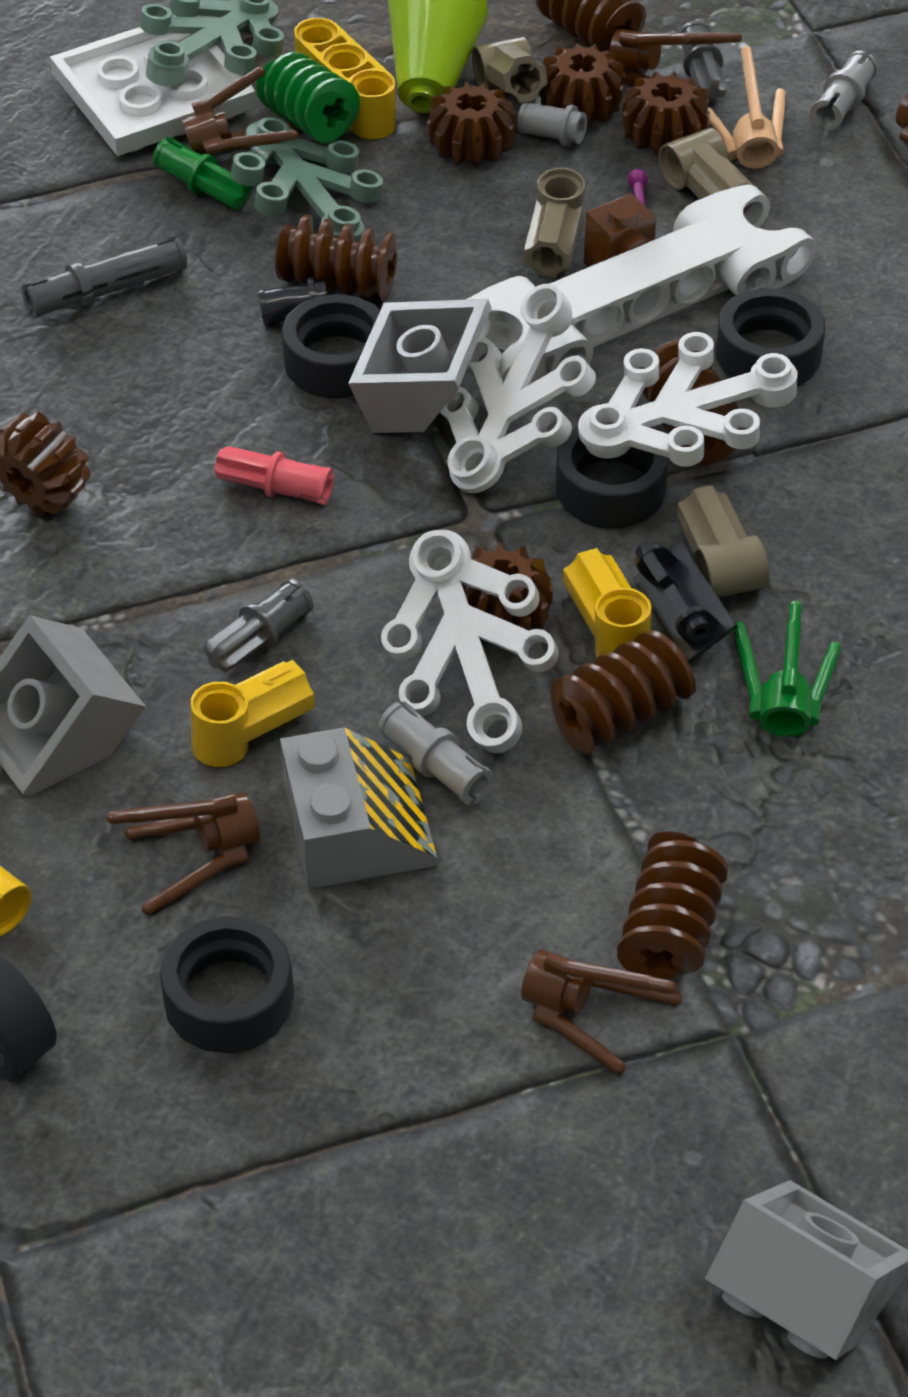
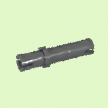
[21,235,187,319]

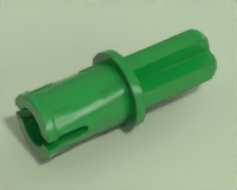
[152,136,253,210]

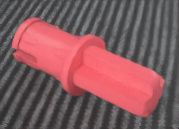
[215,446,334,505]

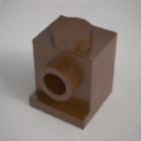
[584,193,656,267]

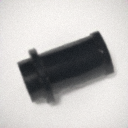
[258,277,327,325]

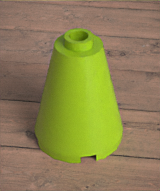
[388,0,488,113]

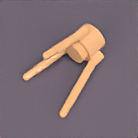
[708,46,786,169]

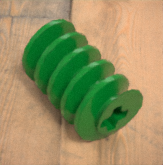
[255,52,360,144]

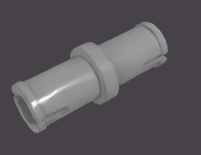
[810,50,878,131]
[378,701,494,805]

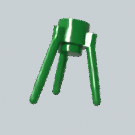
[734,600,841,737]

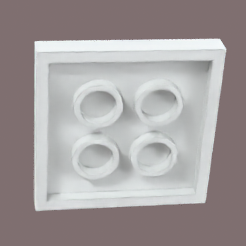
[50,15,257,156]

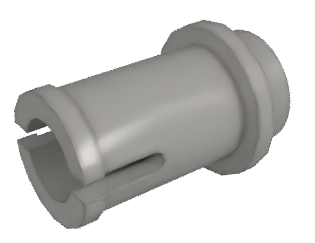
[517,101,587,147]

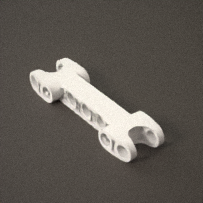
[466,185,817,385]

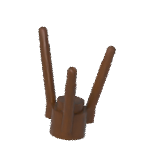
[609,29,742,84]
[182,67,302,155]
[106,793,260,915]
[521,949,683,1074]

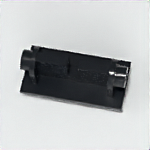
[633,540,738,663]

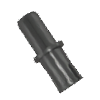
[680,21,727,103]
[203,579,314,672]

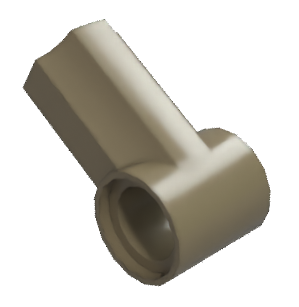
[472,37,547,103]
[659,128,754,214]
[523,168,585,278]
[677,485,769,598]

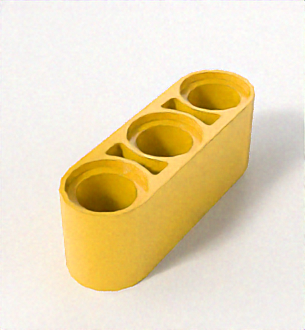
[294,18,396,140]

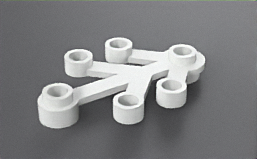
[440,284,596,493]
[578,332,797,466]
[381,530,559,753]

